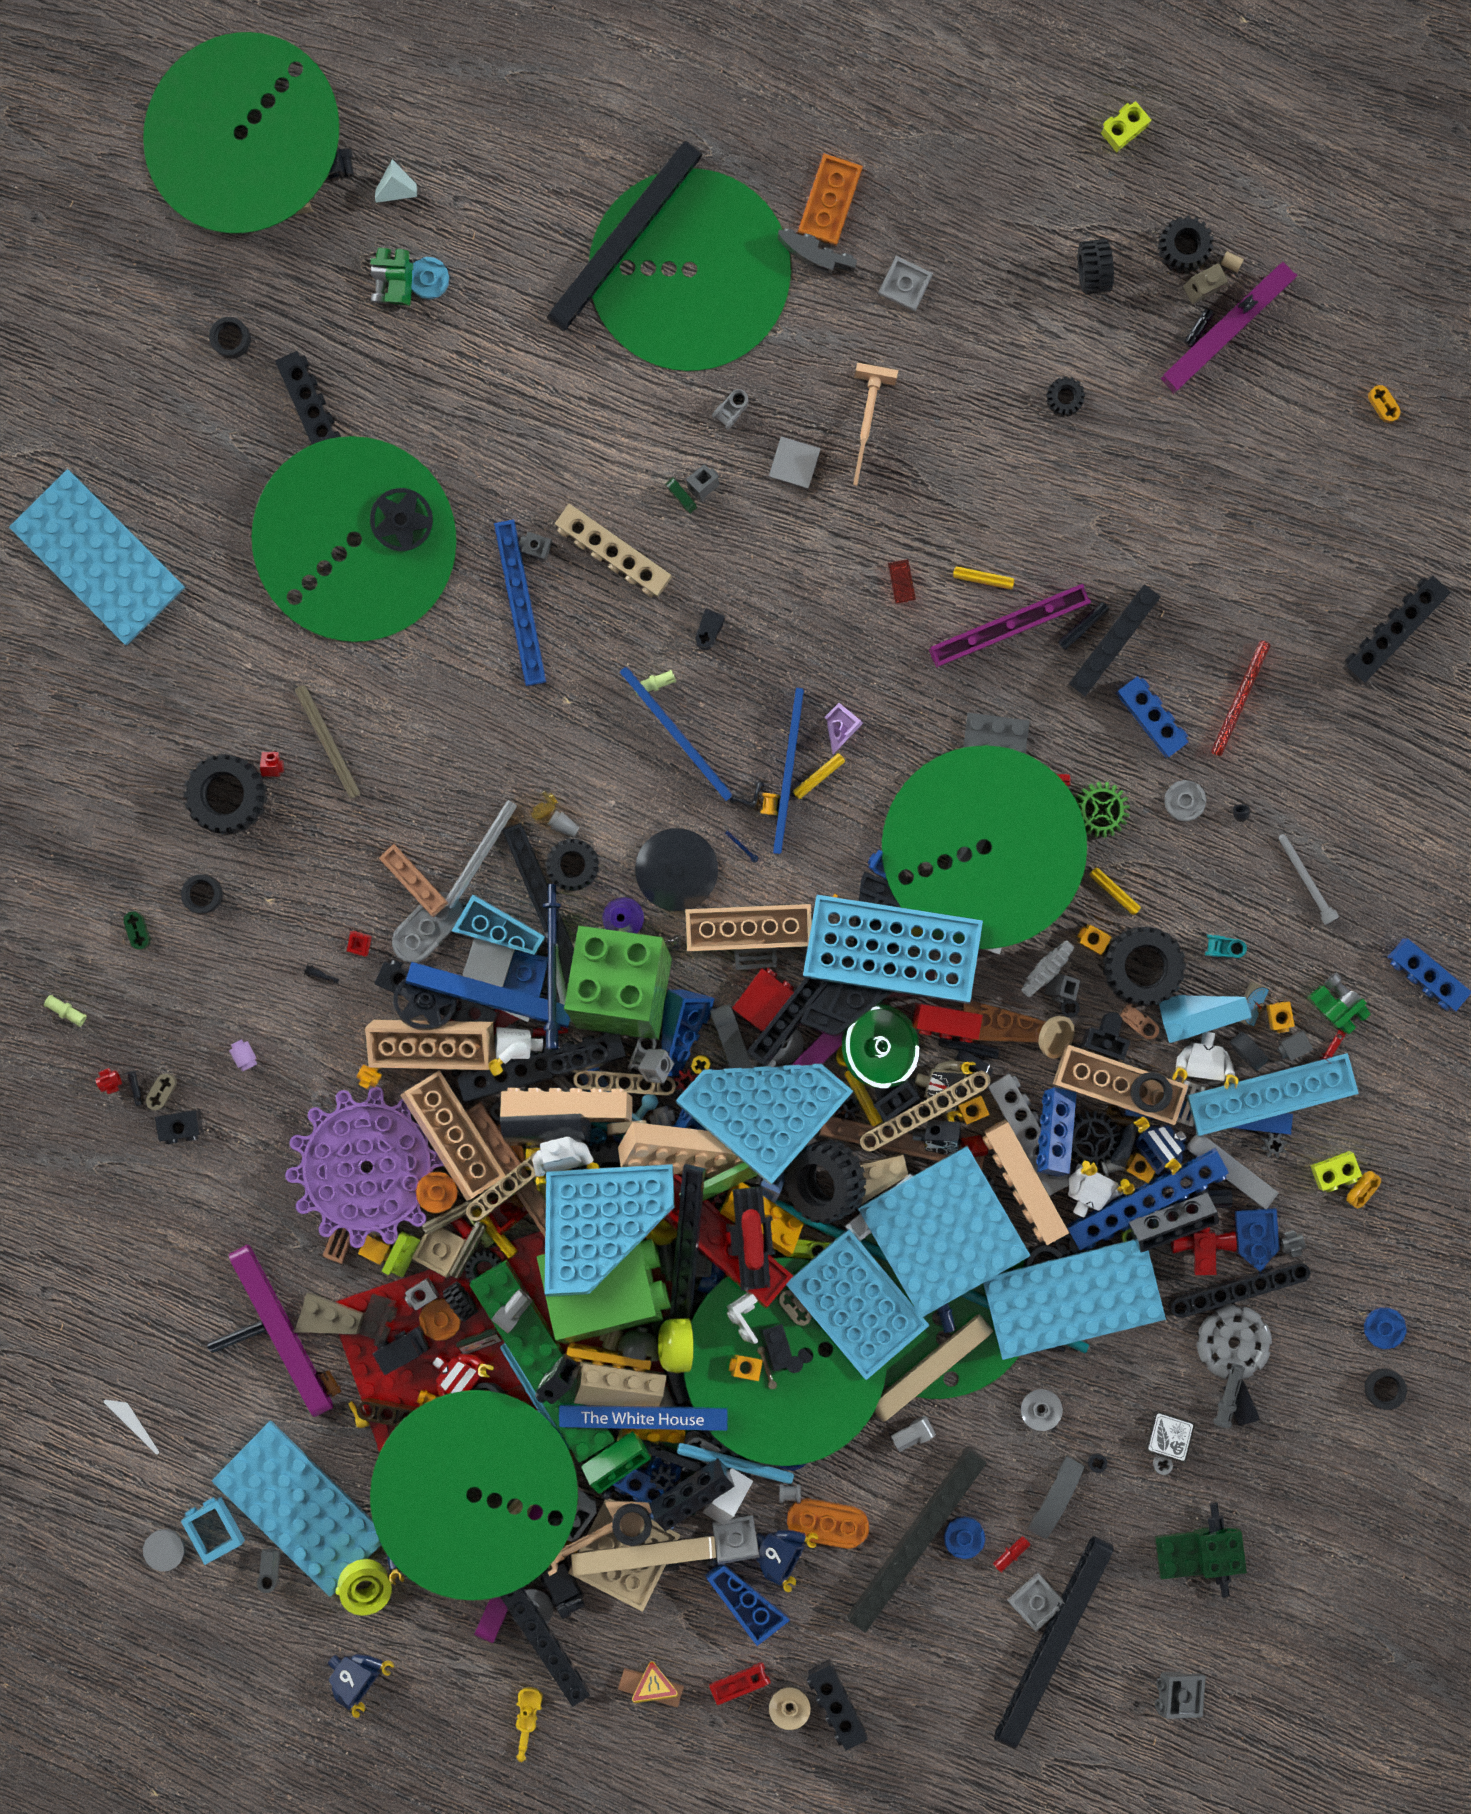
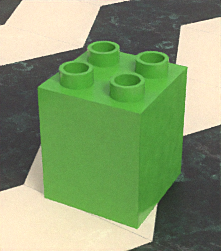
[564,926,672,1040]
[537,1239,671,1344]

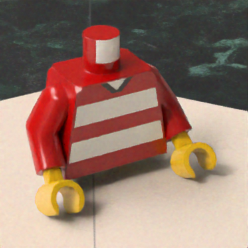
[432,1354,494,1396]

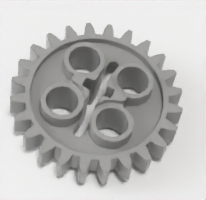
[1021,940,1074,997]

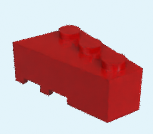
[912,1002,983,1043]

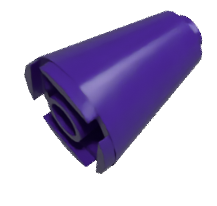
[602,897,644,934]

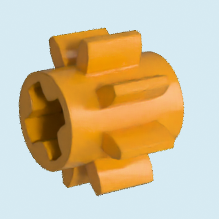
[356,1064,382,1089]

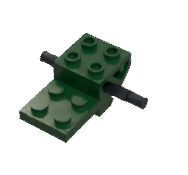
[1155,1502,1247,1598]

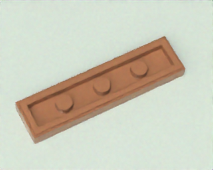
[379,844,448,917]

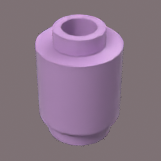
[229,1039,257,1072]

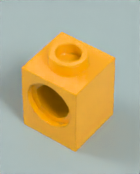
[1077,924,1112,955]
[1266,1001,1295,1033]
[956,1094,990,1125]
[1125,1151,1155,1184]
[358,1233,392,1265]
[729,1355,763,1381]

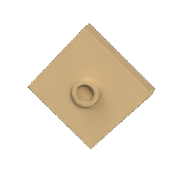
[411,1227,467,1278]

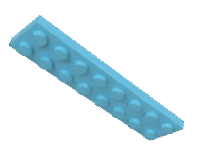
[1187,1053,1359,1136]

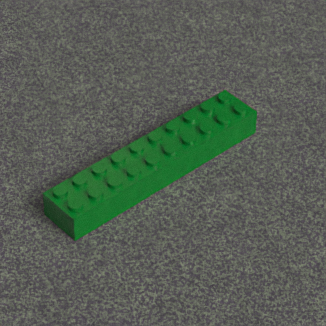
[470,1259,616,1463]

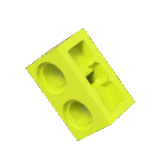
[1101,101,1151,152]
[1310,1151,1362,1192]

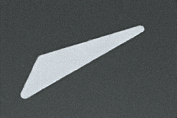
[104,1400,159,1454]

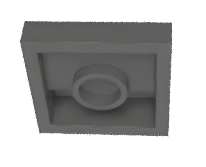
[1155,1672,1206,1719]

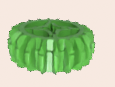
[1076,782,1130,838]

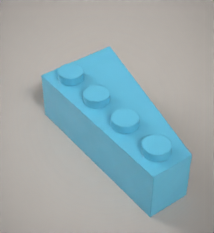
[452,895,546,955]

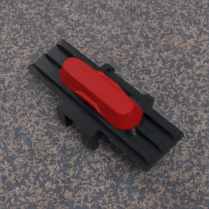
[726,1186,775,1291]

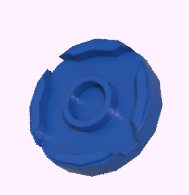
[1364,1307,1407,1349]
[943,1516,985,1559]

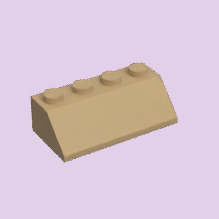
[574,1361,666,1407]

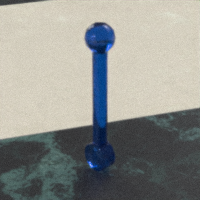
[725,830,759,863]

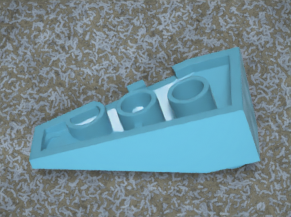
[1159,995,1252,1043]

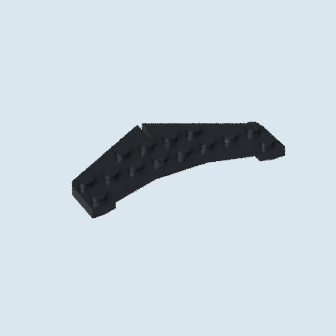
[800,872,910,1036]

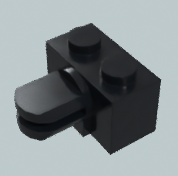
[1080,1012,1130,1062]

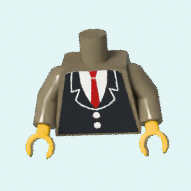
[914,1060,976,1122]

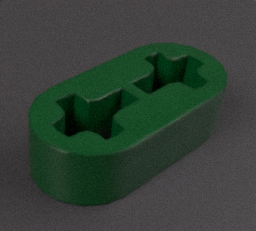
[665,477,698,514]
[123,911,151,950]

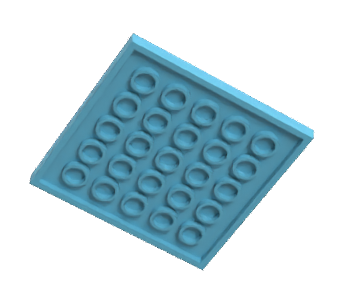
[858,1146,1030,1318]

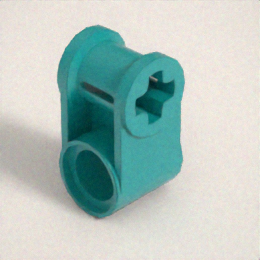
[1205,934,1247,958]

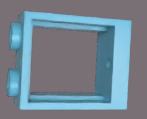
[181,1497,245,1565]

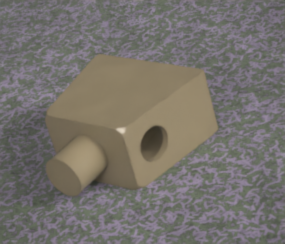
[1183,263,1228,305]

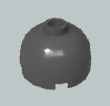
[618,1326,659,1361]

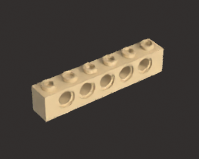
[555,504,672,598]

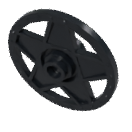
[370,488,433,551]
[393,978,456,1030]

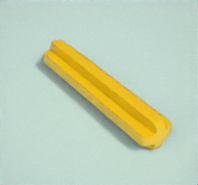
[953,567,1014,590]
[793,753,845,799]
[1089,867,1141,915]
[844,1070,882,1126]
[472,1207,518,1258]

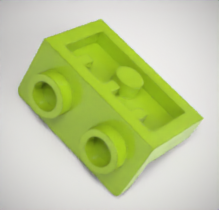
[381,1231,421,1277]

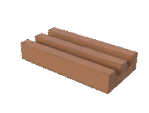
[322,1228,350,1264]

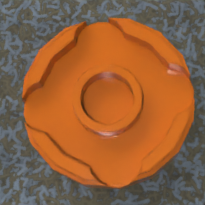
[416,1172,458,1213]
[419,1298,462,1341]

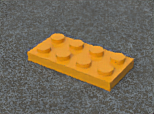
[720,1182,804,1257]
[567,1343,652,1372]

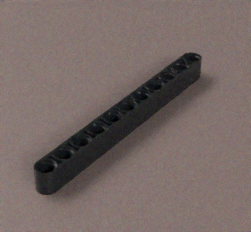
[547,141,703,332]
[994,1536,1114,1749]

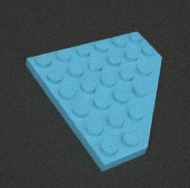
[676,1064,853,1185]
[545,1164,674,1297]

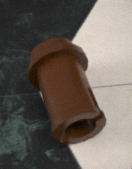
[318,1370,342,1398]

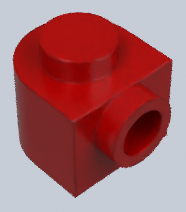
[260,752,284,777]

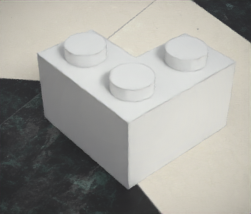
[702,1468,753,1526]

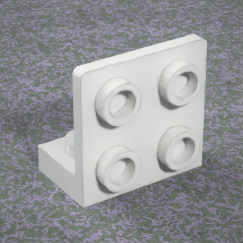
[727,1293,758,1344]

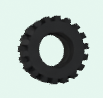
[1158,216,1214,274]
[1077,239,1114,295]
[546,839,599,891]

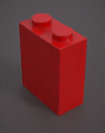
[732,968,794,1031]

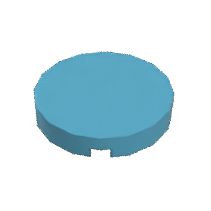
[411,257,450,300]

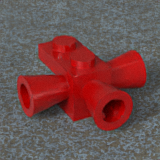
[1170,1213,1237,1275]

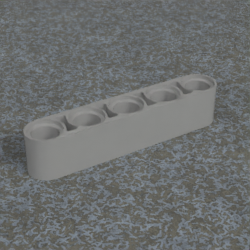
[1185,1133,1279,1210]

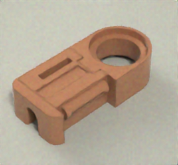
[1120,1003,1159,1039]

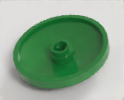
[842,1005,919,1089]

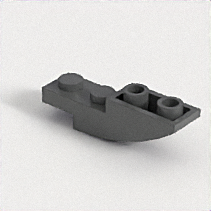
[777,228,857,275]

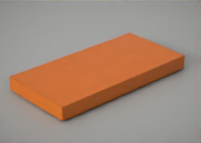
[797,153,863,247]

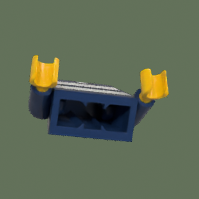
[1134,1117,1186,1175]
[756,1530,818,1592]
[328,1654,394,1718]

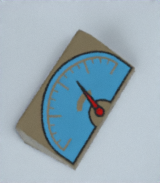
[1239,981,1270,1028]

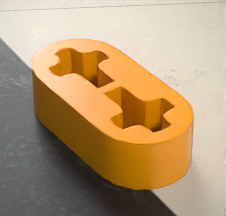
[1368,385,1400,423]
[1347,1171,1381,1209]

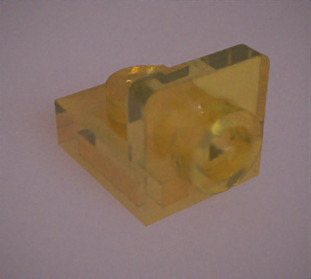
[530,790,558,822]

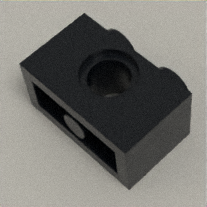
[873,1080,920,1122]
[155,1109,204,1145]

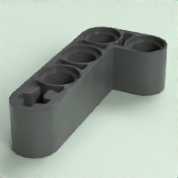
[710,1003,752,1069]

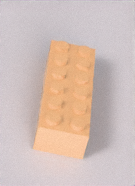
[685,904,812,951]
[365,1020,496,1070]
[1053,1045,1188,1125]
[400,1070,506,1201]
[500,1088,633,1122]
[982,1119,1069,1245]
[618,1122,743,1178]

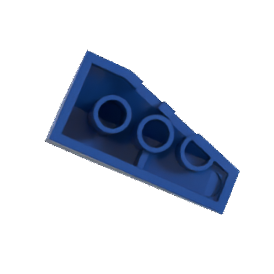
[662,990,714,1076]

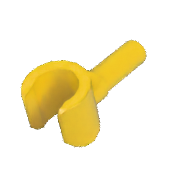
[348,1402,370,1428]

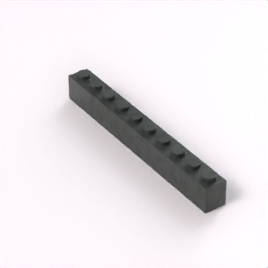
[848,1446,987,1633]

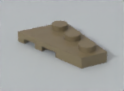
[294,1292,365,1334]

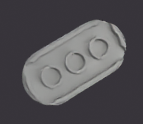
[392,892,463,962]

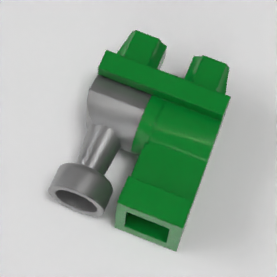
[370,248,414,306]
[1307,972,1371,1034]

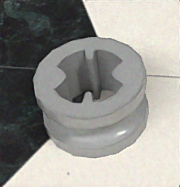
[1153,1454,1173,1475]

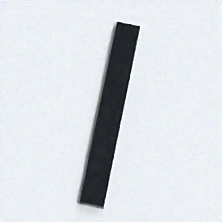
[502,822,574,984]
[670,1164,706,1320]

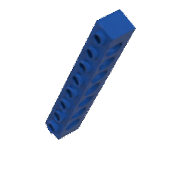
[1067,1148,1229,1250]

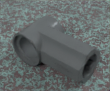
[257,1548,281,1593]

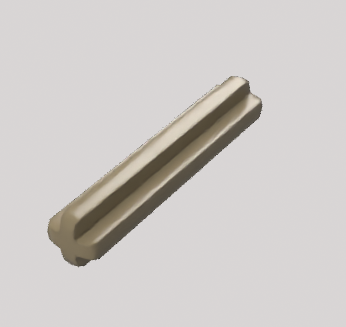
[450,1221,487,1279]

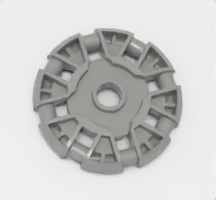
[1197,1305,1272,1379]

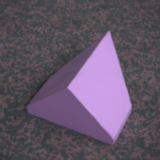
[825,703,863,754]

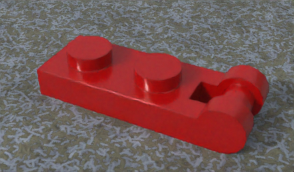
[709,1662,771,1705]

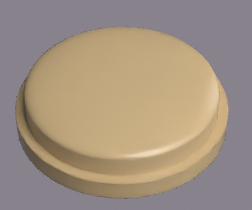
[1039,1016,1074,1059]

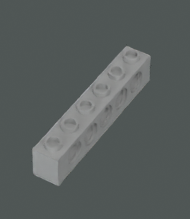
[988,1073,1071,1196]

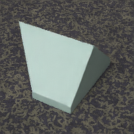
[375,159,417,203]

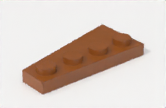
[963,1000,1046,1042]

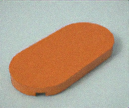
[787,1498,869,1549]

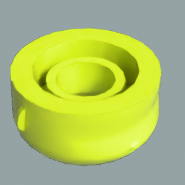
[658,1319,693,1373]
[335,1559,392,1616]

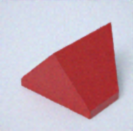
[488,1198,528,1235]

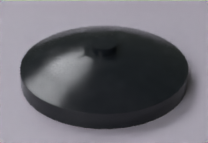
[635,828,718,911]

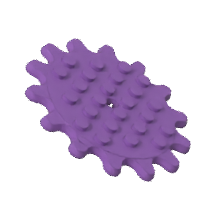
[285,1087,444,1248]

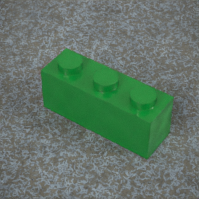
[581,1431,651,1494]

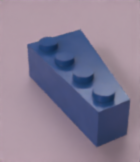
[705,1564,790,1646]

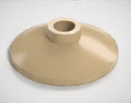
[769,1688,811,1730]

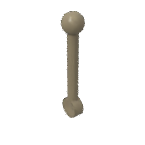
[757,1346,777,1389]

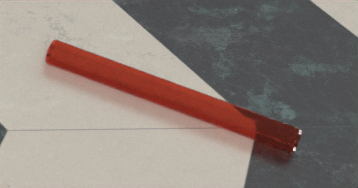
[1211,640,1271,756]

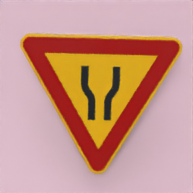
[632,1662,678,1703]

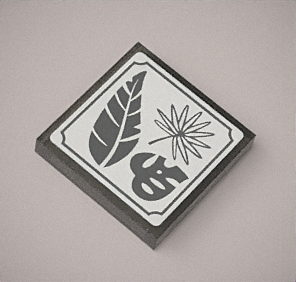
[1144,1411,1196,1464]

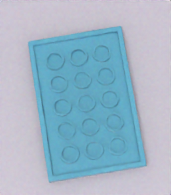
[786,1229,929,1380]

